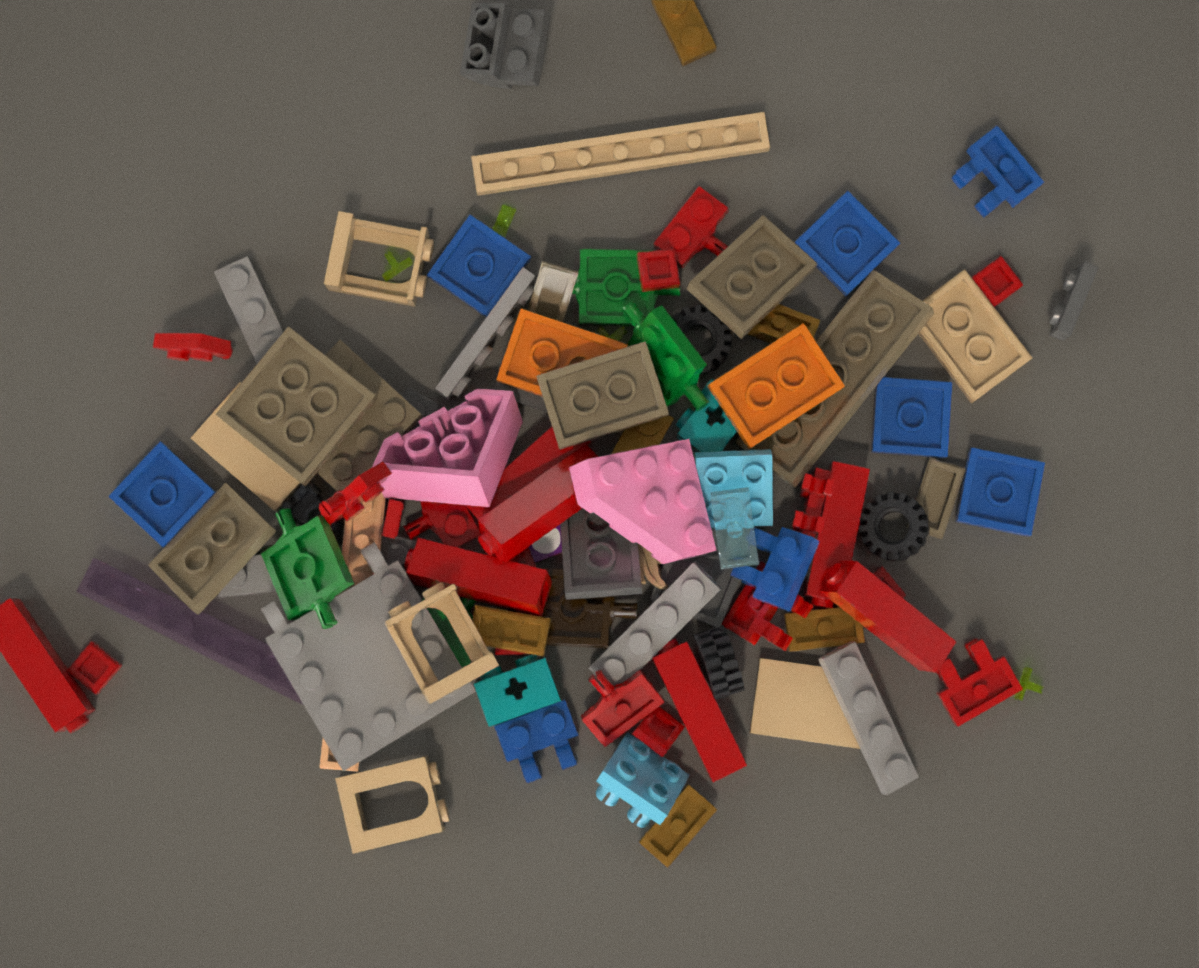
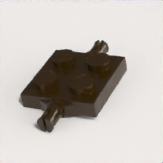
[508,568,638,649]

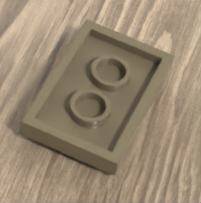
[687,215,817,339]
[536,341,669,450]
[148,482,276,615]

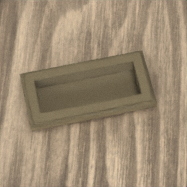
[528,261,578,322]
[906,457,966,540]

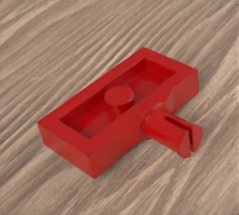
[653,186,729,268]
[153,333,233,362]
[319,461,392,525]
[403,501,480,548]
[581,669,665,747]

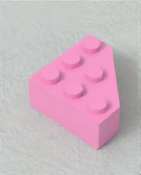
[372,389,523,507]
[569,439,717,564]

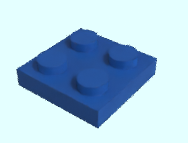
[795,191,900,297]
[427,215,531,317]
[871,377,952,458]
[108,441,216,548]
[955,447,1045,537]

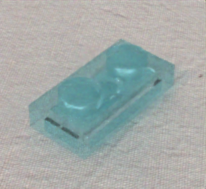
[710,487,759,569]

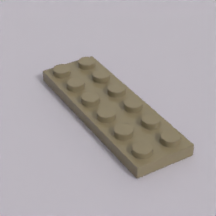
[735,269,934,488]

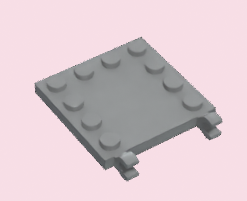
[261,542,476,771]

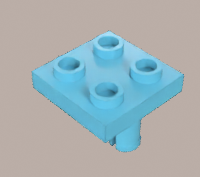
[695,449,773,528]
[596,732,690,828]

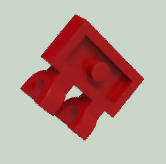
[792,468,835,538]
[721,561,813,651]
[936,638,1023,727]

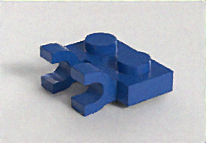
[951,126,1044,218]
[731,527,819,612]
[494,700,579,783]

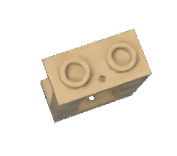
[324,211,434,307]
[384,582,499,704]
[335,755,450,854]

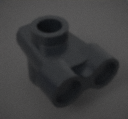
[279,480,345,536]

